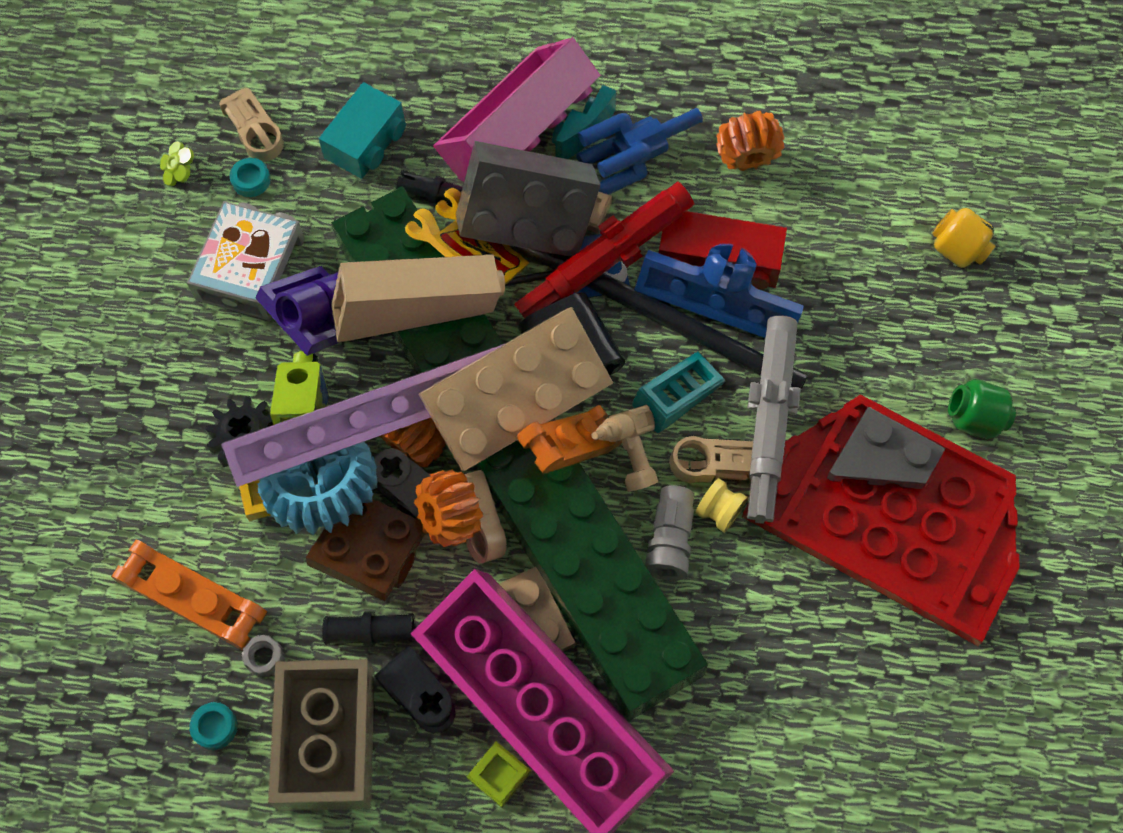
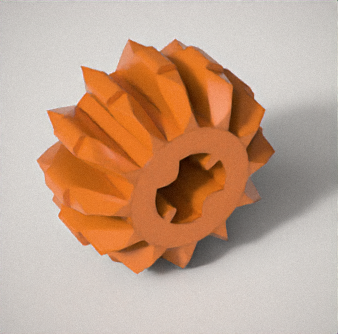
[716,111,785,171]
[379,418,446,468]
[414,469,483,547]

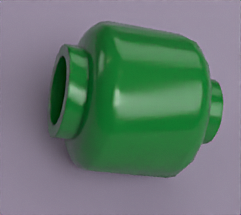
[948,379,1016,440]

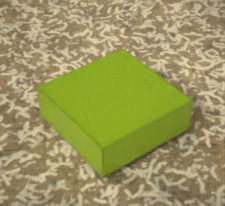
[466,741,531,808]

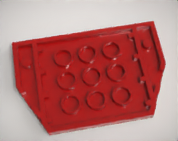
[742,394,1020,646]

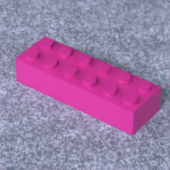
[411,569,675,833]

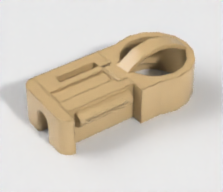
[219,88,284,161]
[669,436,753,484]
[465,470,507,563]

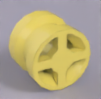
[695,478,748,533]

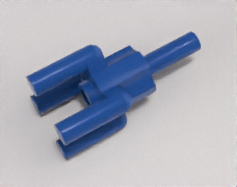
[576,108,703,195]

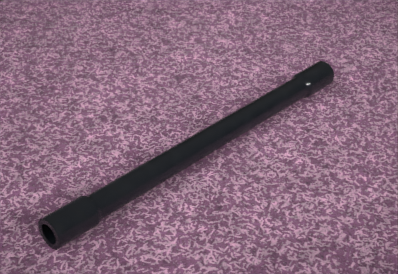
[511,246,808,389]

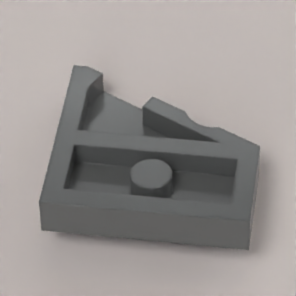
[827,407,946,489]

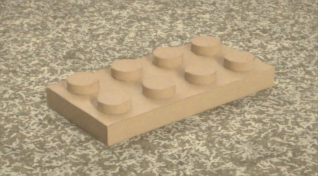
[418,307,613,471]

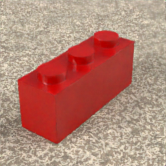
[658,211,787,289]

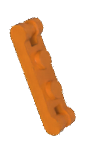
[516,405,622,474]
[111,540,267,650]

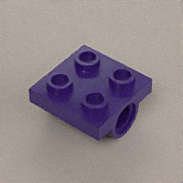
[255,266,340,356]

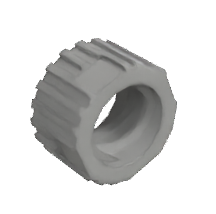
[242,635,285,678]

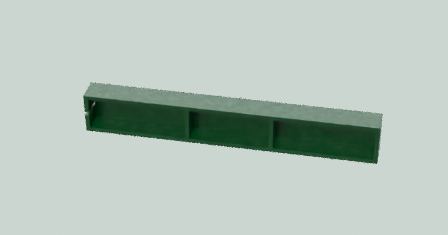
[331,186,708,722]

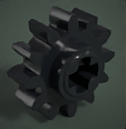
[205,396,274,467]

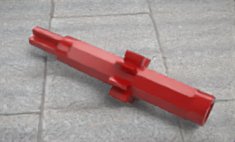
[514,181,695,319]

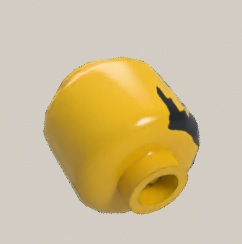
[932,207,995,268]

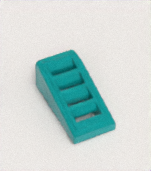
[632,351,725,433]

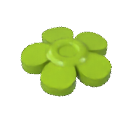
[160,141,194,186]

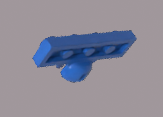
[634,244,804,338]

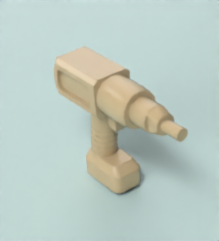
[591,405,658,492]

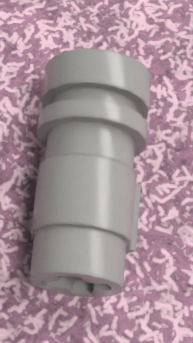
[645,485,694,581]

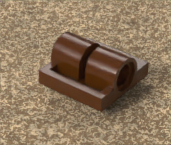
[306,499,426,601]

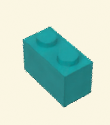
[318,82,406,179]

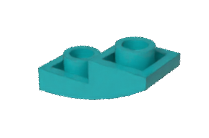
[552,85,617,159]

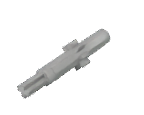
[747,316,801,524]

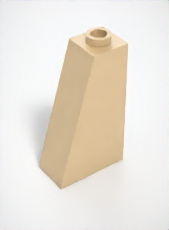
[332,255,505,342]

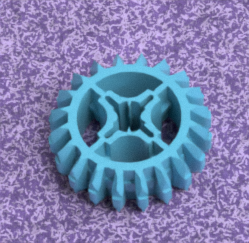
[258,441,378,536]

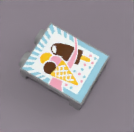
[187,201,305,321]

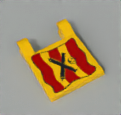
[405,188,529,285]

